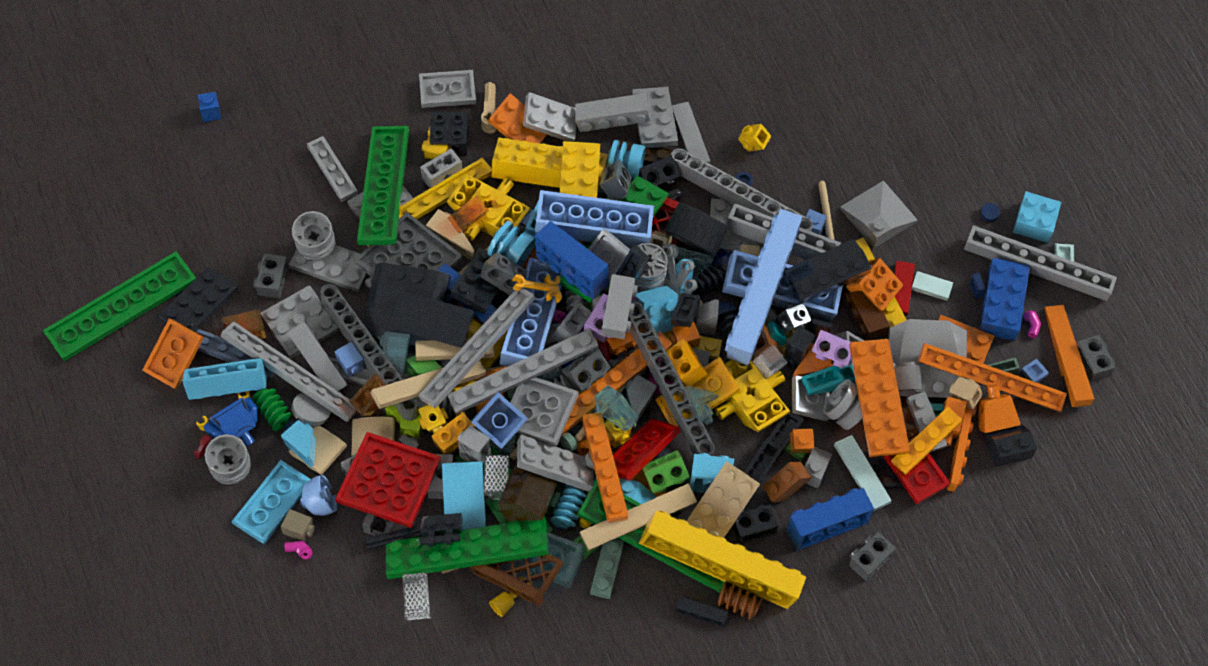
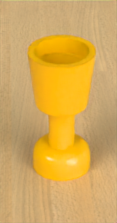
[489,576,530,617]

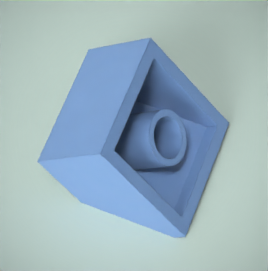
[471,391,528,449]

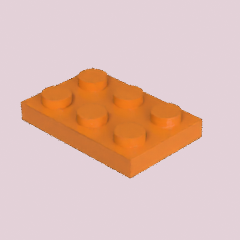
[487,93,547,144]
[939,315,994,363]
[142,319,204,389]

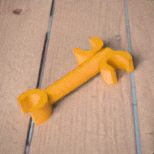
[512,274,562,303]

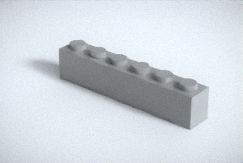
[727,203,841,260]

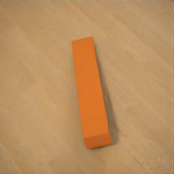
[1044,305,1094,407]

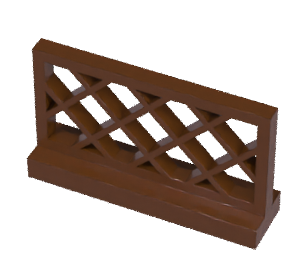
[470,554,564,607]

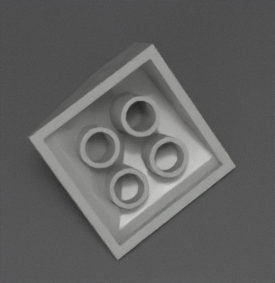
[840,181,918,248]

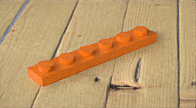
[947,383,978,492]
[581,412,628,522]

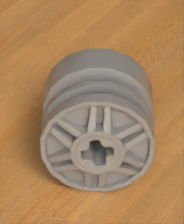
[292,211,335,261]
[634,243,668,292]
[205,434,251,485]

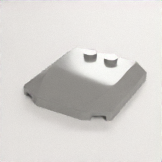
[889,319,967,398]

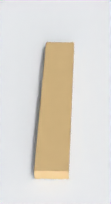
[371,360,486,409]
[580,483,697,551]

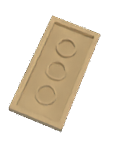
[687,461,760,538]

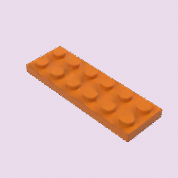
[849,339,910,457]

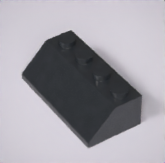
[784,239,872,304]

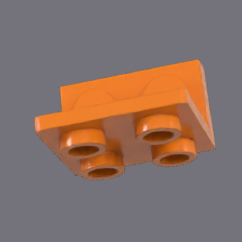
[846,258,903,311]

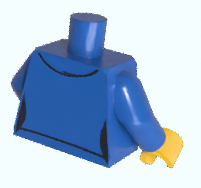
[196,391,257,447]

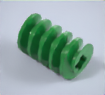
[253,388,293,431]

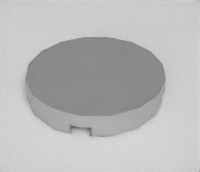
[292,393,331,426]

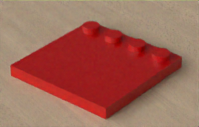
[335,432,441,528]

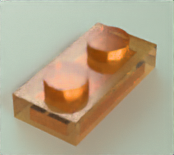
[448,195,489,234]

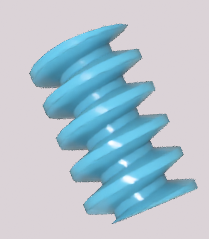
[550,484,587,529]

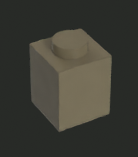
[281,509,315,542]

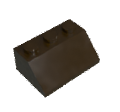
[497,461,558,521]

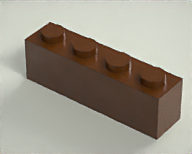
[842,283,890,341]

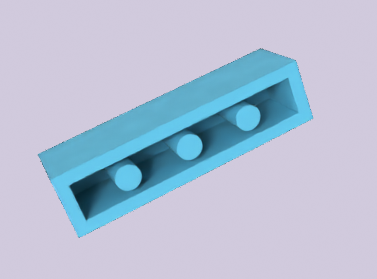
[182,358,267,400]

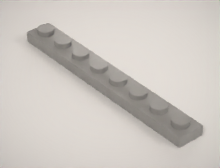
[419,288,535,409]
[221,321,360,422]
[447,329,598,414]

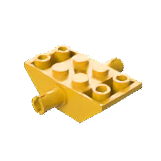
[447,174,530,241]
[715,360,790,432]

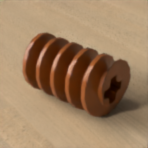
[718,581,763,620]

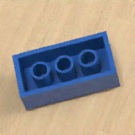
[535,221,609,299]
[978,258,1030,341]
[786,488,874,551]

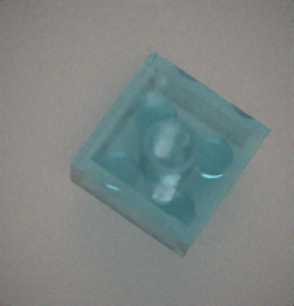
[530,532,585,589]

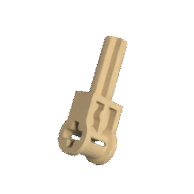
[481,82,497,134]

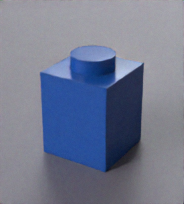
[198,92,221,122]

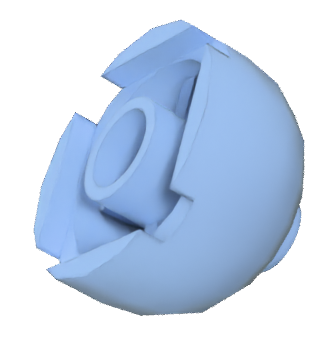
[300,475,338,516]

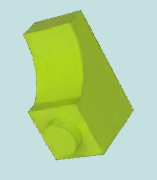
[385,405,423,440]

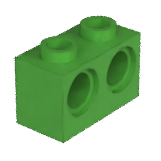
[643,450,690,493]

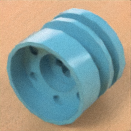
[606,140,645,182]
[487,221,535,266]

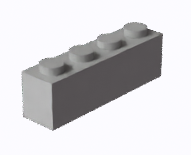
[575,93,651,132]

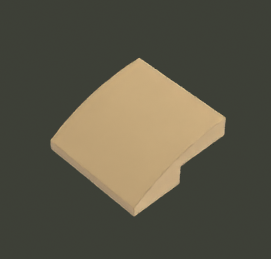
[352,417,395,456]
[289,426,347,475]

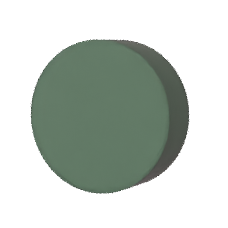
[560,432,577,452]

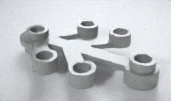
[662,244,697,300]

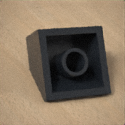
[983,423,1037,467]

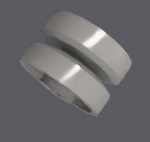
[823,379,862,430]

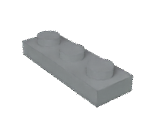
[906,392,947,452]

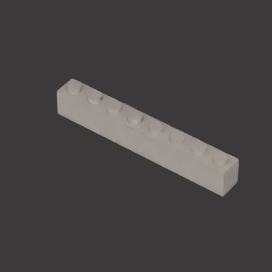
[964,225,1117,301]

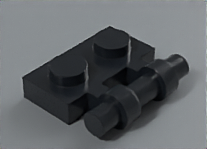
[419,513,463,547]

